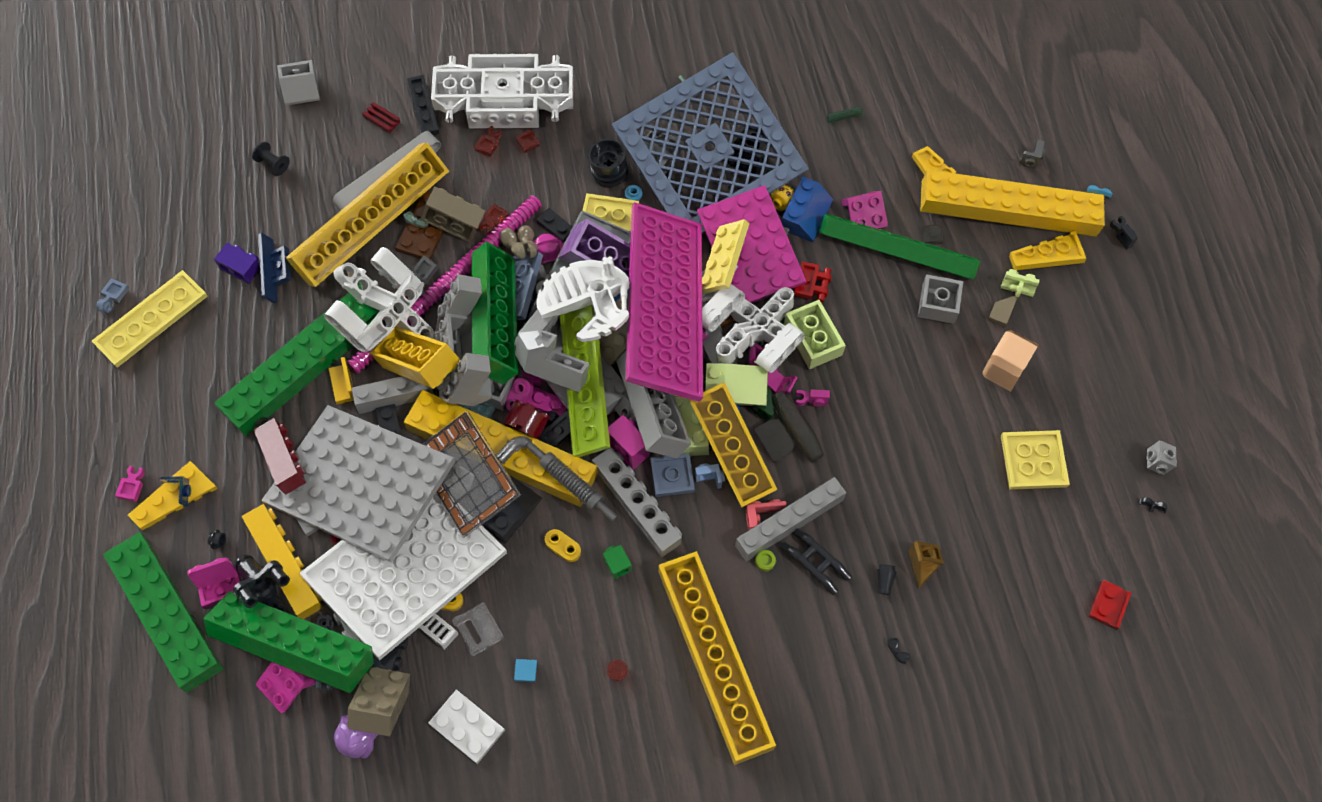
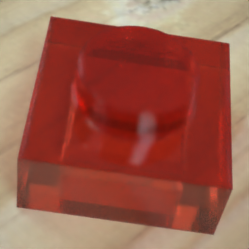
[516,129,540,153]

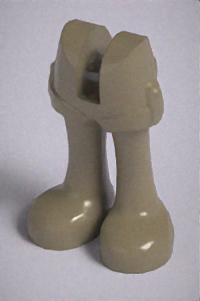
[500,225,538,260]

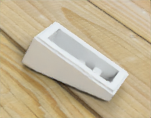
[419,614,458,650]

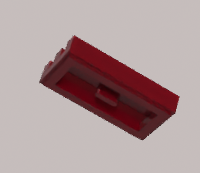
[362,102,401,133]

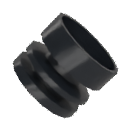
[588,139,628,187]

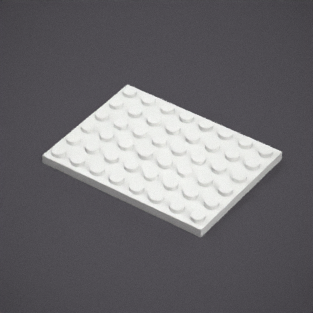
[300,493,507,661]

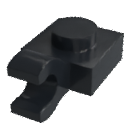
[1110,216,1138,250]

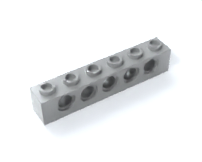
[592,447,682,557]

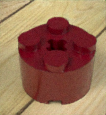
[503,399,550,440]

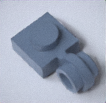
[96,278,129,314]

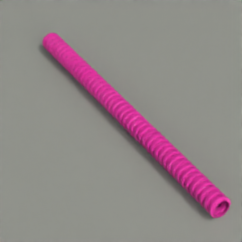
[347,195,542,374]

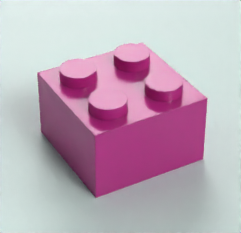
[608,415,650,470]

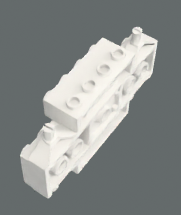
[431,54,573,128]

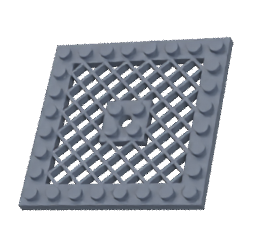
[612,52,809,234]

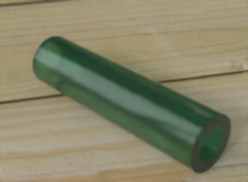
[827,106,862,123]

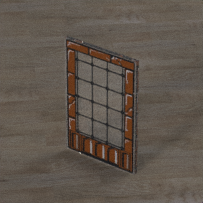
[422,410,521,538]

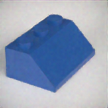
[781,177,833,242]

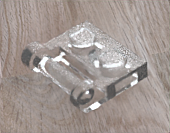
[451,602,504,656]

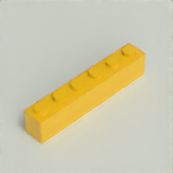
[242,504,323,619]

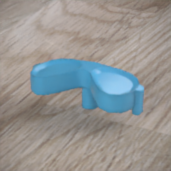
[1086,185,1113,199]

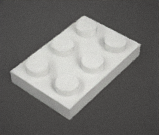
[428,690,505,764]

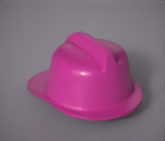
[533,234,563,264]

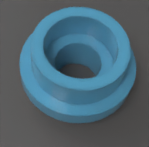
[625,185,643,201]

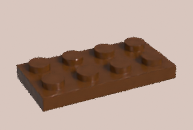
[395,191,445,259]

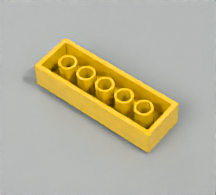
[370,326,460,389]
[689,382,777,507]

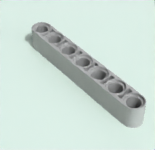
[333,131,441,210]

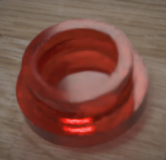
[607,660,628,681]

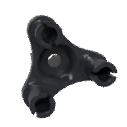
[233,554,290,612]

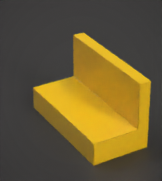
[329,357,354,405]

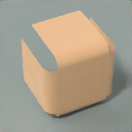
[983,330,1038,392]

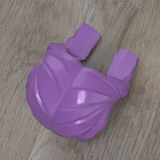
[334,714,379,759]

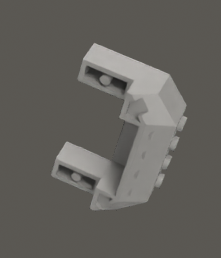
[433,274,492,406]
[514,309,590,392]

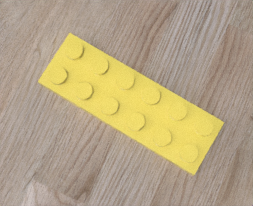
[92,270,208,368]

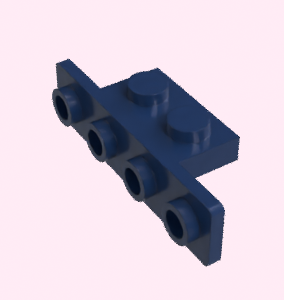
[258,233,291,303]

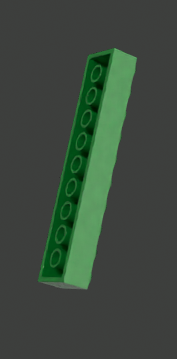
[214,284,384,437]

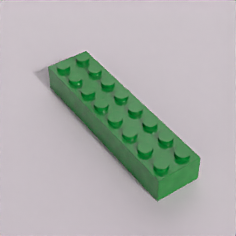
[472,241,518,385]
[103,532,224,693]
[203,591,374,693]

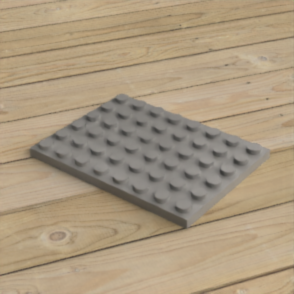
[261,405,456,563]

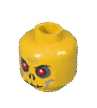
[770,185,795,211]

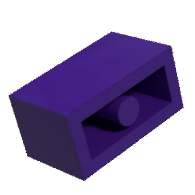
[214,243,260,284]

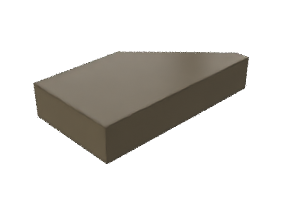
[988,296,1017,327]

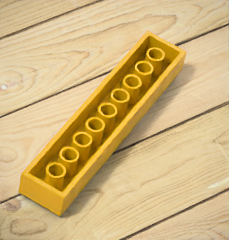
[286,142,449,287]
[920,170,1105,237]
[404,390,598,507]
[658,551,776,765]

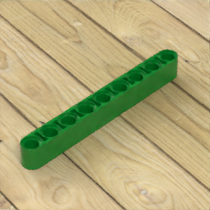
[819,214,981,279]

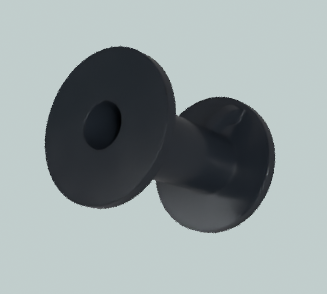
[252,141,290,176]

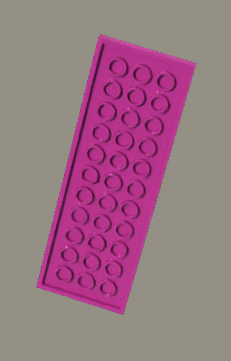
[626,202,703,402]

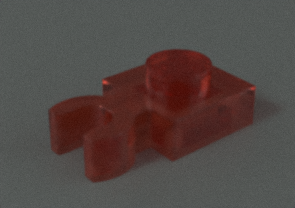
[475,126,502,157]
[479,203,509,235]

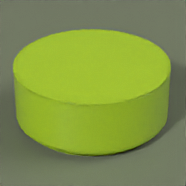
[755,550,776,571]

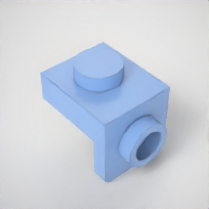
[695,464,725,489]

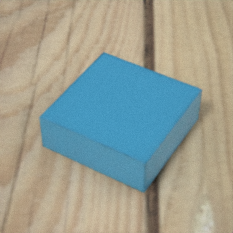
[514,659,537,682]

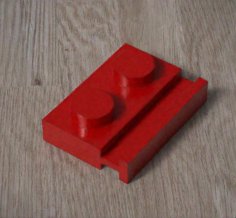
[1089,580,1132,630]

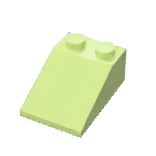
[705,363,768,406]

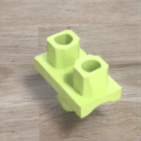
[1001,269,1039,297]

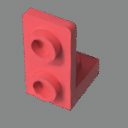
[745,499,786,531]

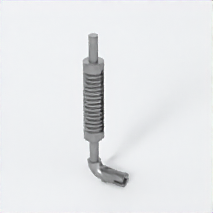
[495,436,618,522]

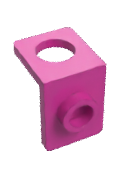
[767,370,797,394]

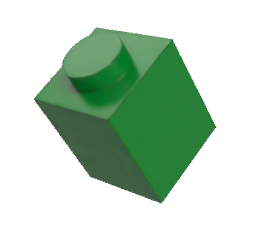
[603,545,632,580]

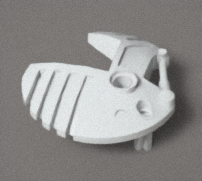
[537,256,630,342]

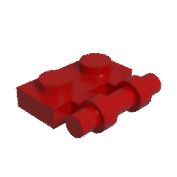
[794,261,832,303]

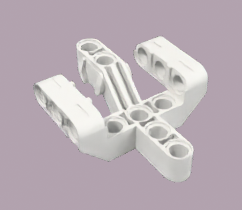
[324,247,434,352]
[702,284,805,373]

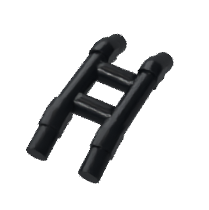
[780,528,851,595]

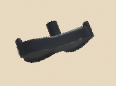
[1139,497,1168,513]
[887,637,910,664]

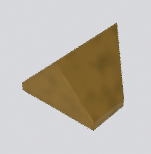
[908,541,944,588]

